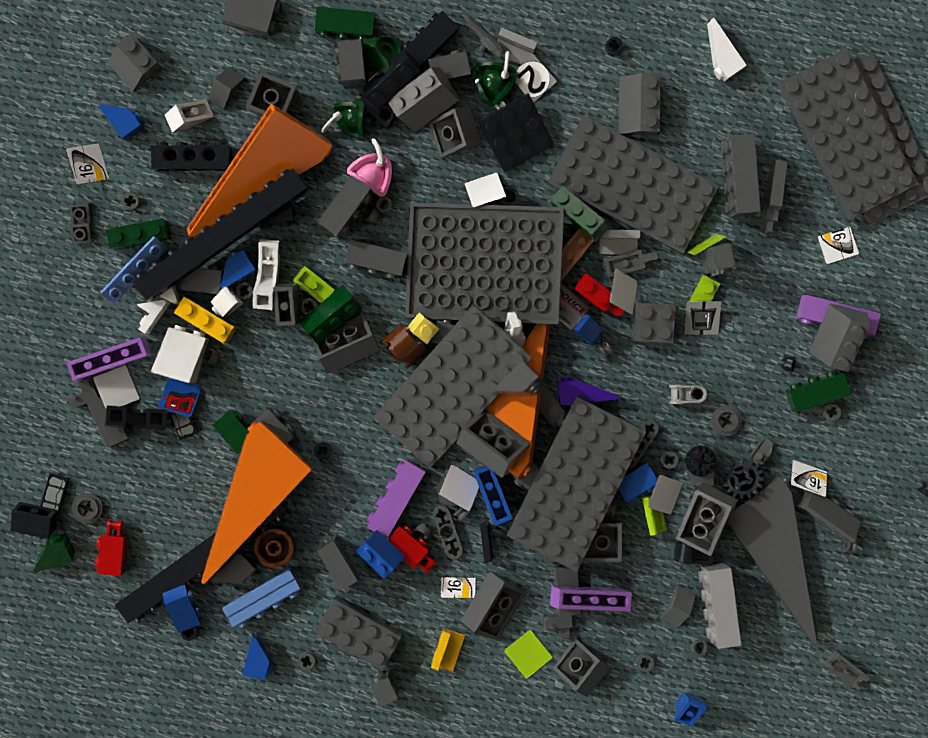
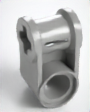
[669,385,707,404]

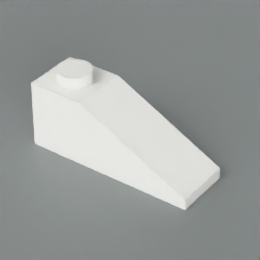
[707,18,747,82]

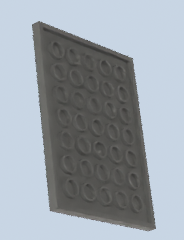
[405,203,564,325]

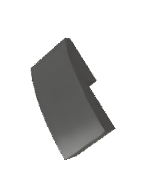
[69,203,93,244]

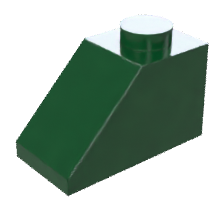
[34,533,75,573]

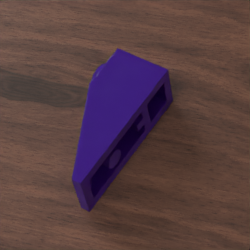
[557,377,618,405]

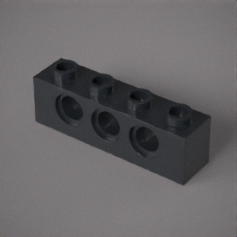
[151,142,232,171]

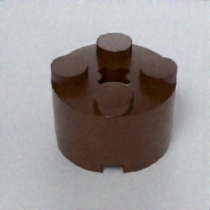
[381,325,425,369]
[254,526,296,568]

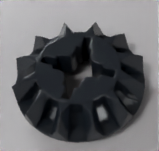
[685,446,716,477]

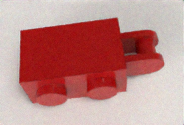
[573,273,624,316]
[95,519,128,576]
[387,525,438,574]

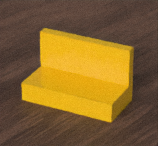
[431,628,465,672]

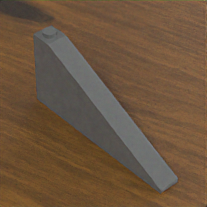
[727,476,816,642]

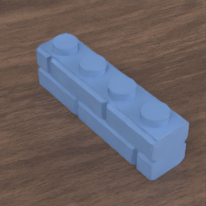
[223,567,302,628]

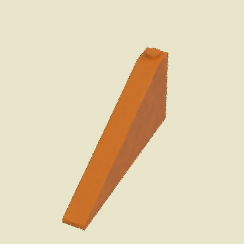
[186,104,332,237]
[485,324,550,479]
[201,421,313,584]

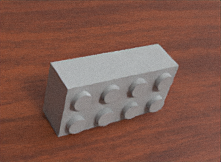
[698,563,741,649]

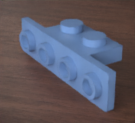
[101,237,168,304]

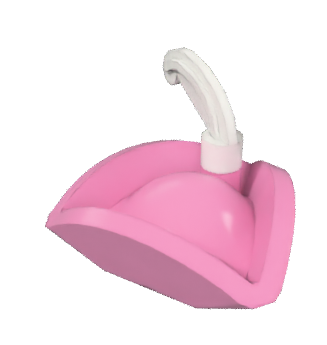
[347,138,392,197]

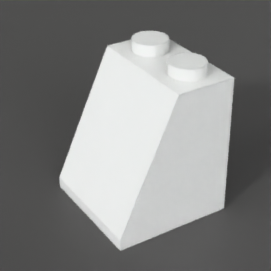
[151,325,209,383]

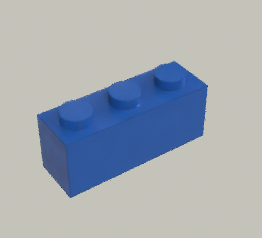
[473,465,513,526]

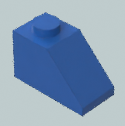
[99,104,144,141]
[220,249,258,289]
[571,314,603,345]
[242,634,274,681]
[674,692,707,727]

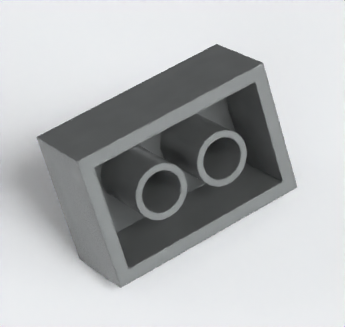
[317,175,373,240]
[676,483,738,556]

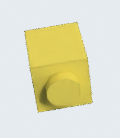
[407,313,439,344]

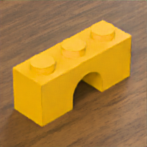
[174,296,237,344]

